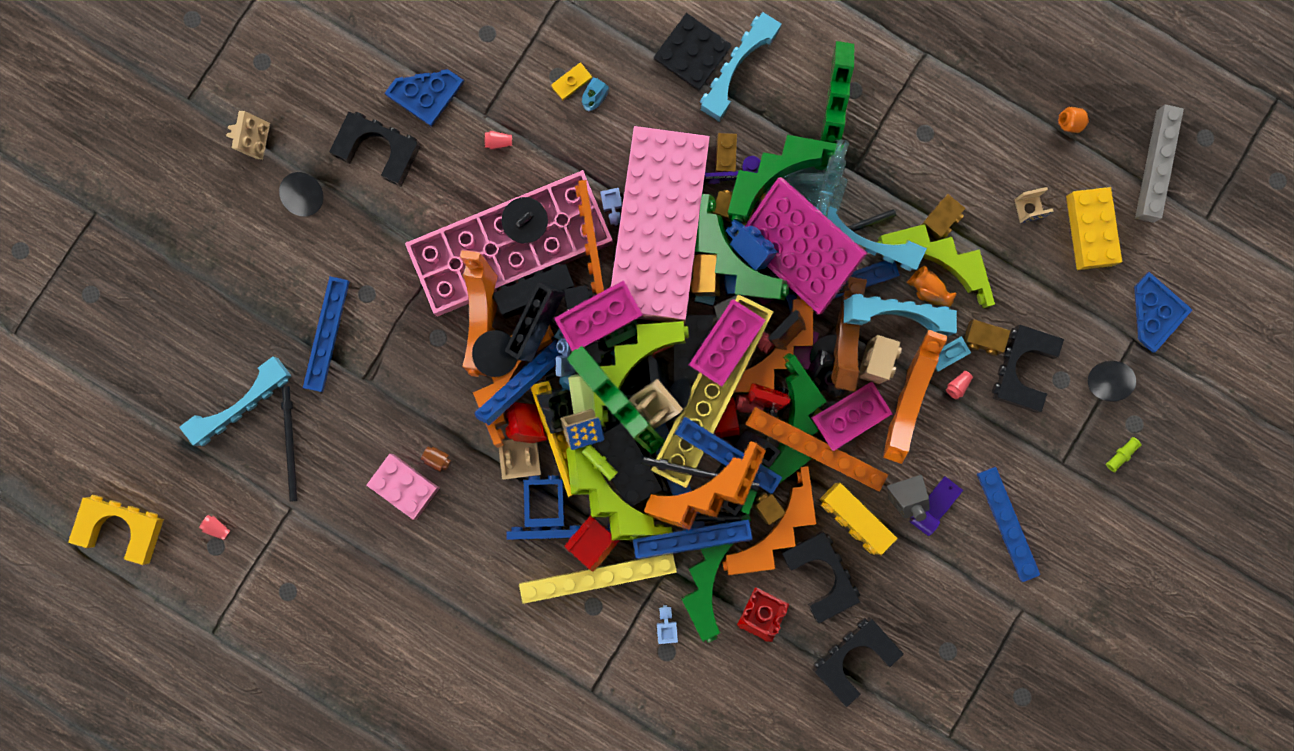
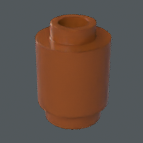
[421,446,451,472]

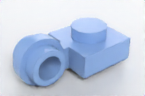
[600,188,622,226]
[556,338,575,377]
[657,605,678,644]

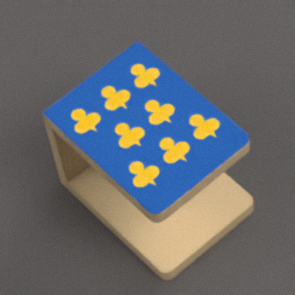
[1014,187,1054,223]
[561,409,604,450]

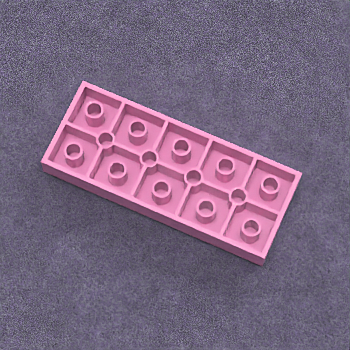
[611,126,710,324]
[405,170,613,317]

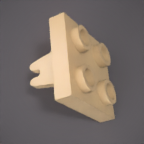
[226,111,270,160]
[629,379,683,429]
[499,439,541,479]

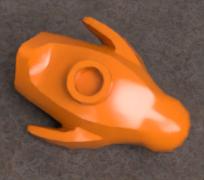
[907,266,956,307]

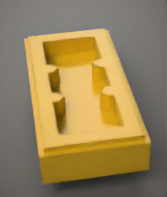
[551,62,592,101]

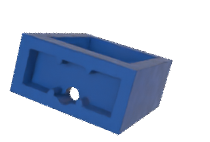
[524,475,565,527]

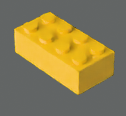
[1066,187,1122,270]
[819,483,897,555]

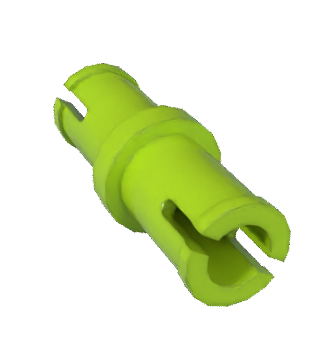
[1106,437,1142,472]
[582,444,618,481]

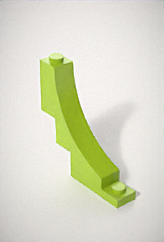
[877,224,995,309]
[594,321,689,427]
[566,444,672,540]

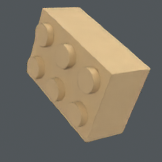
[858,335,902,384]

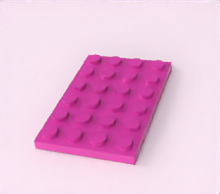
[745,177,867,314]

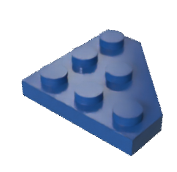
[384,69,464,127]
[1134,272,1192,353]

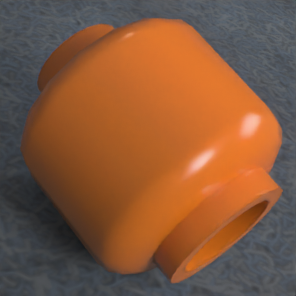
[1058,107,1089,133]

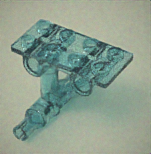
[765,140,849,217]

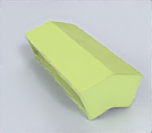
[568,375,595,414]

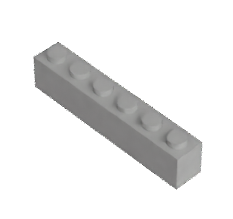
[1135,104,1184,223]

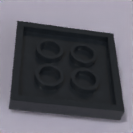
[653,12,732,91]

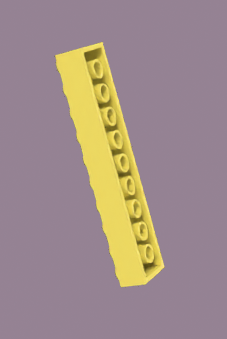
[651,294,773,488]

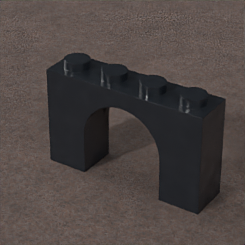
[329,111,420,187]
[992,325,1064,413]
[709,429,781,516]
[781,531,860,624]
[812,617,904,708]

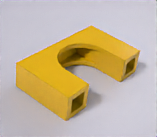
[68,495,164,565]

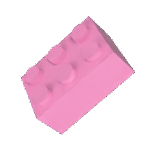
[366,454,440,520]

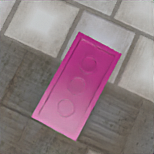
[554,280,643,351]
[689,299,766,386]
[812,382,892,451]

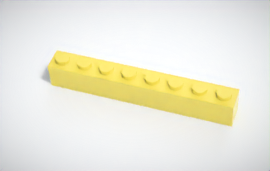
[519,554,677,604]

